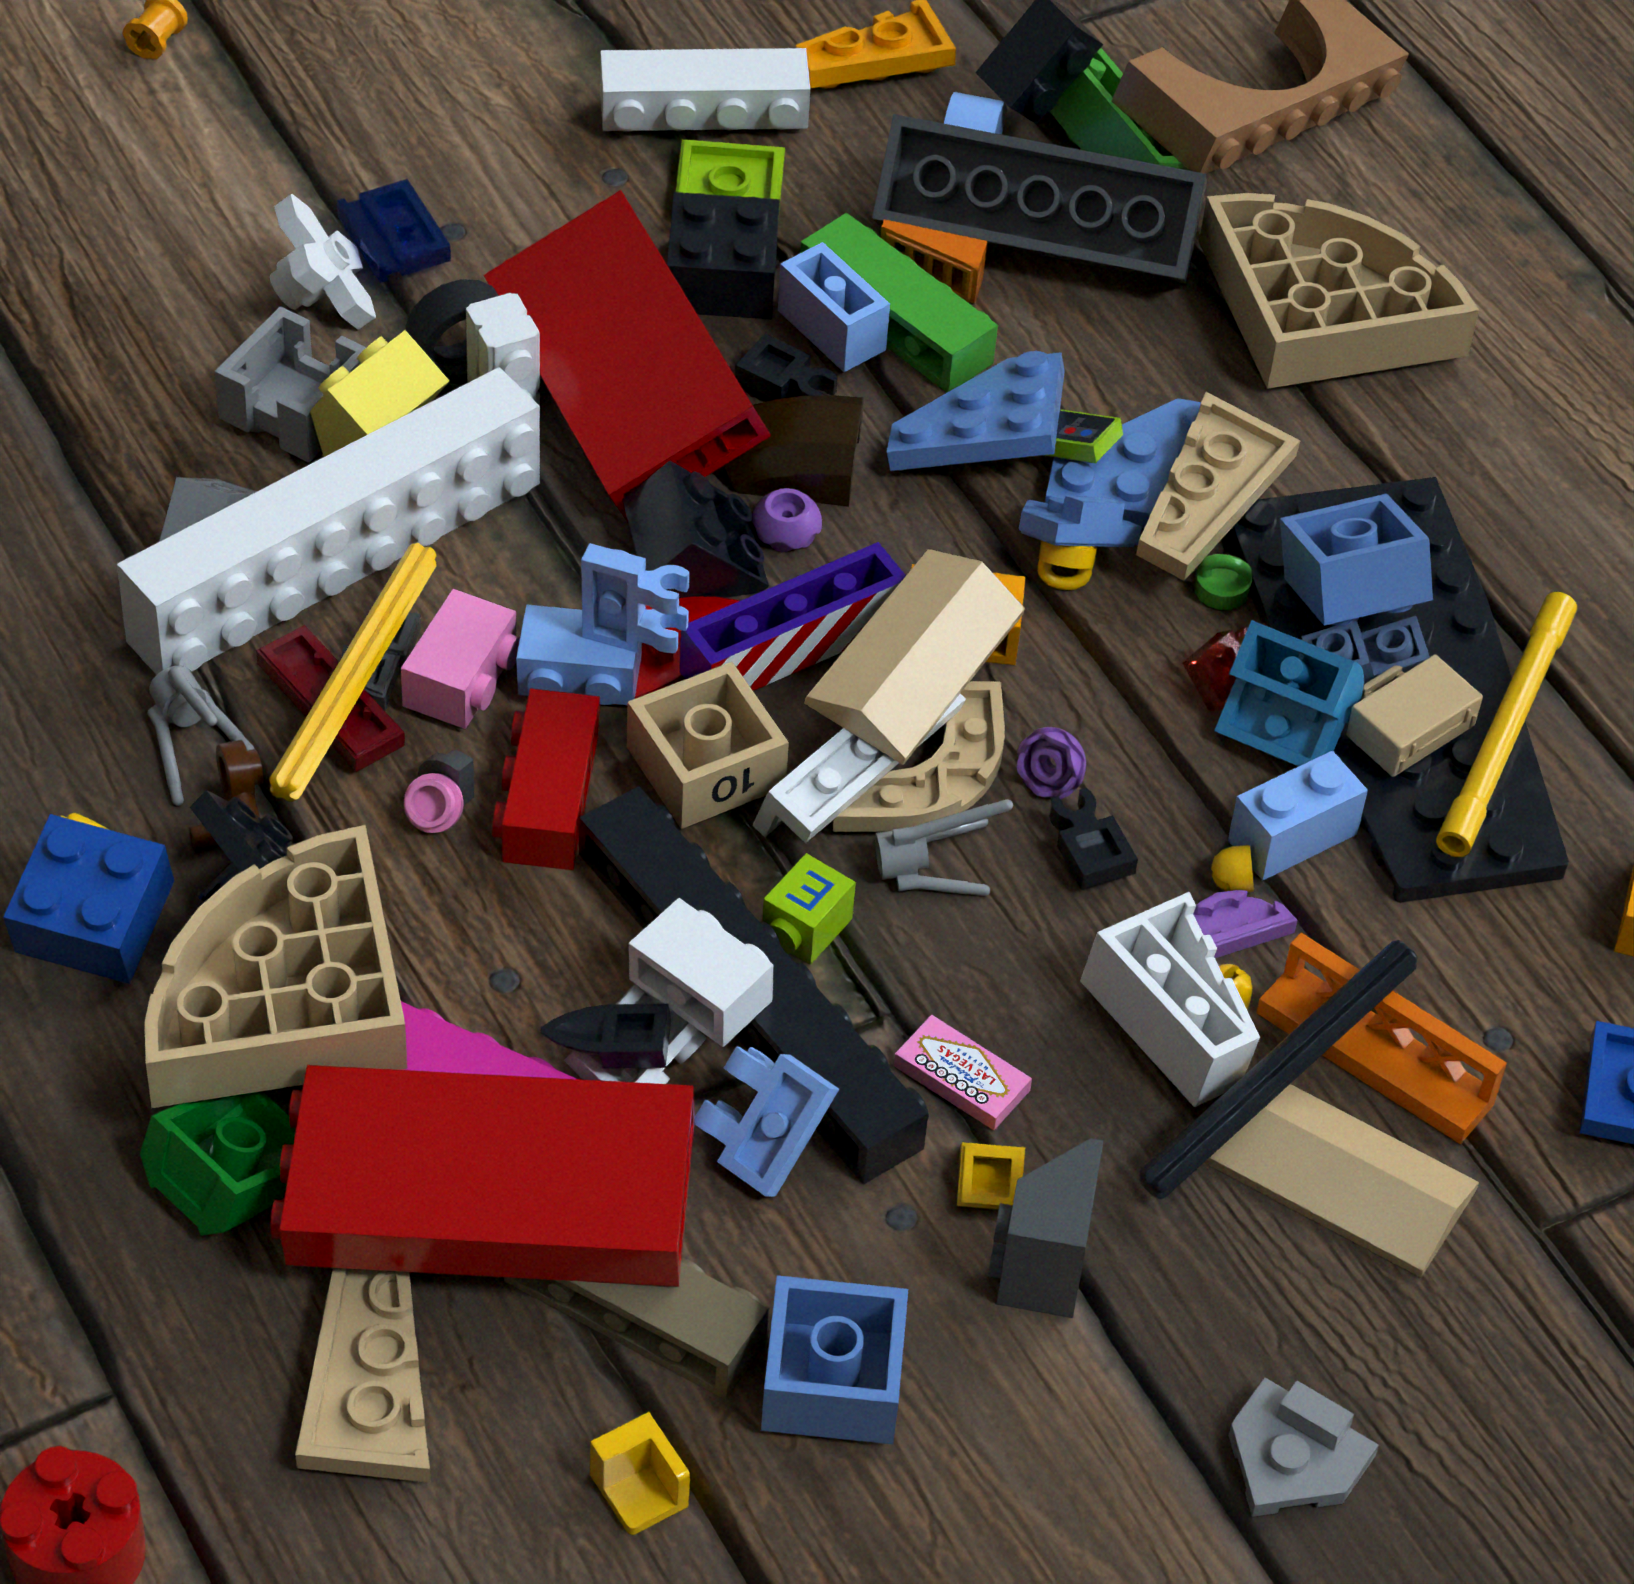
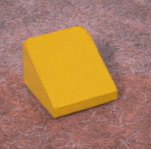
[957,1142,1025,1210]

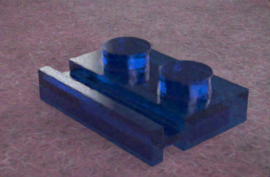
[337,179,451,283]

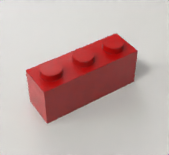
[492,688,600,871]

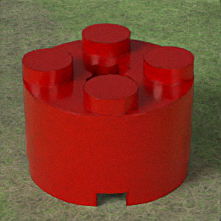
[0,1446,146,1584]

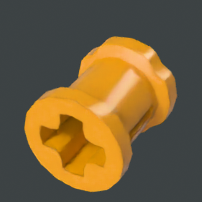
[122,0,188,60]

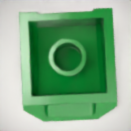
[140,1091,296,1235]

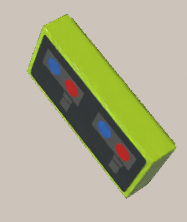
[1044,409,1123,463]

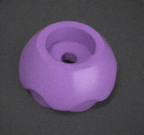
[751,488,822,552]
[1017,727,1086,799]

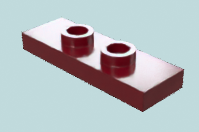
[256,625,405,772]

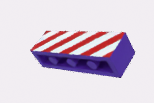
[679,542,906,691]

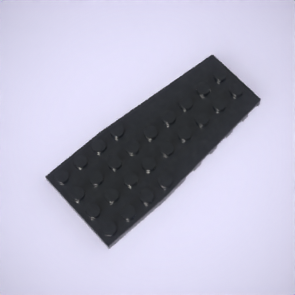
[1228,477,1569,903]

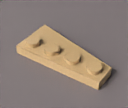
[1136,392,1300,581]
[296,1268,431,1483]

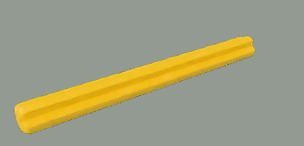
[269,543,437,802]

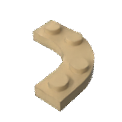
[832,681,1005,832]

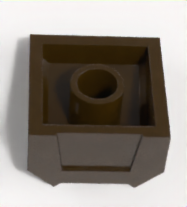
[724,395,864,507]

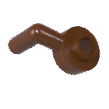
[189,740,263,851]

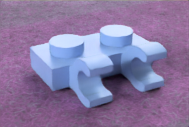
[581,543,689,653]
[695,1046,839,1197]

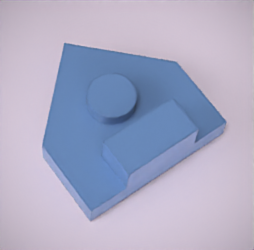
[1019,496,1142,547]

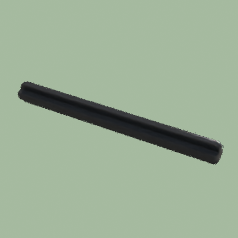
[1139,940,1418,1199]

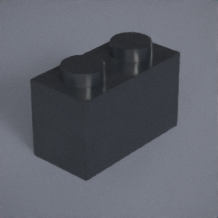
[975,0,1104,124]

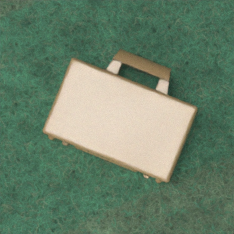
[1346,655,1483,777]

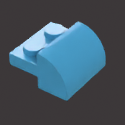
[1214,620,1364,766]

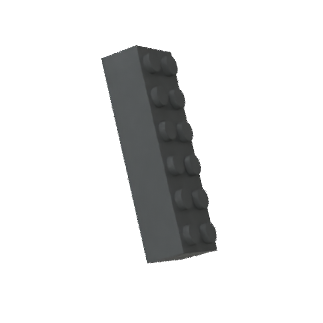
[872,114,1207,284]

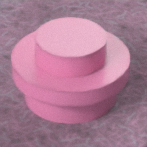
[404,773,464,833]

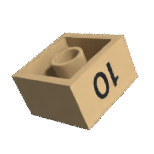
[626,662,789,829]

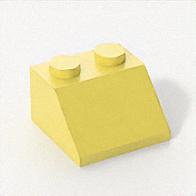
[310,330,449,457]

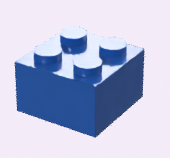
[3,814,175,984]

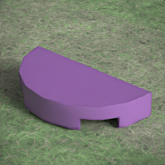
[1193,889,1298,958]

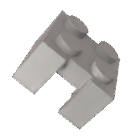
[215,306,367,463]

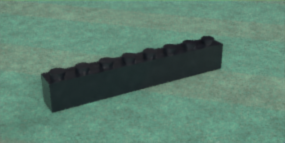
[579,786,929,1185]

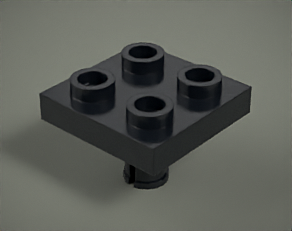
[190,790,293,902]

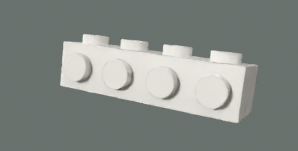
[600,48,811,131]

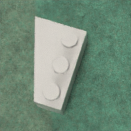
[1080,892,1260,1107]

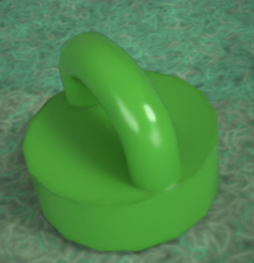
[1194,554,1252,610]

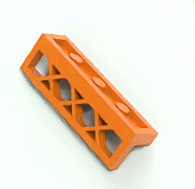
[1256,932,1507,1144]

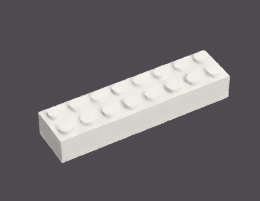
[117,367,540,675]

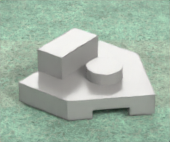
[1229,1378,1379,1517]

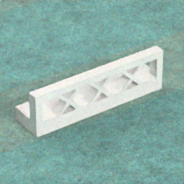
[752,694,966,843]

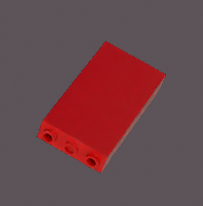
[483,190,771,524]
[271,1065,695,1287]

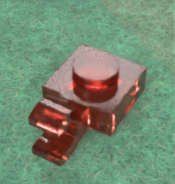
[1182,623,1267,711]

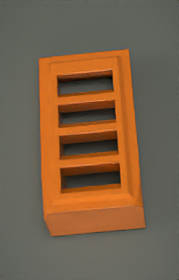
[881,219,987,304]

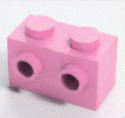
[401,589,520,729]

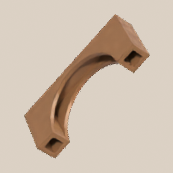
[1112,0,1409,174]

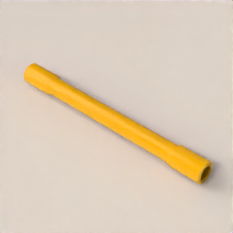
[1436,592,1577,857]

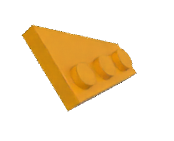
[796,0,956,88]

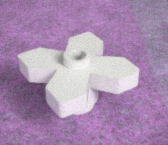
[270,194,376,330]

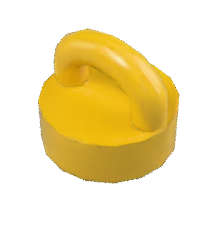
[1037,540,1097,590]

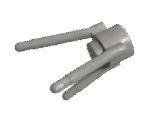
[147,666,254,806]
[875,799,1013,896]

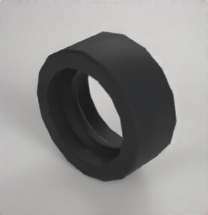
[405,279,499,384]

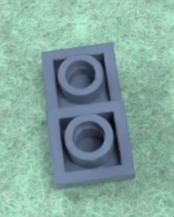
[1301,616,1430,684]

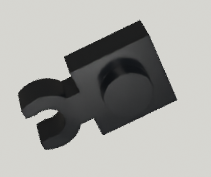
[735,334,838,400]
[1049,788,1138,890]

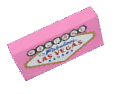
[894,1015,1032,1130]

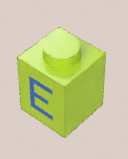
[762,853,856,965]

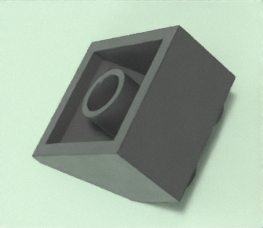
[988,1138,1104,1318]

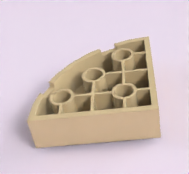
[1199,193,1479,389]
[144,825,407,1108]

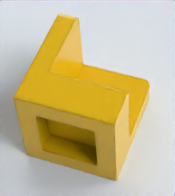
[590,1412,690,1535]

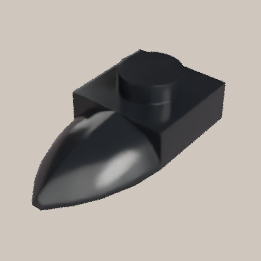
[540,1003,671,1069]

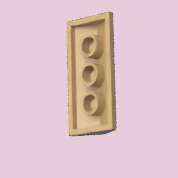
[804,549,1025,765]
[1204,1084,1479,1278]

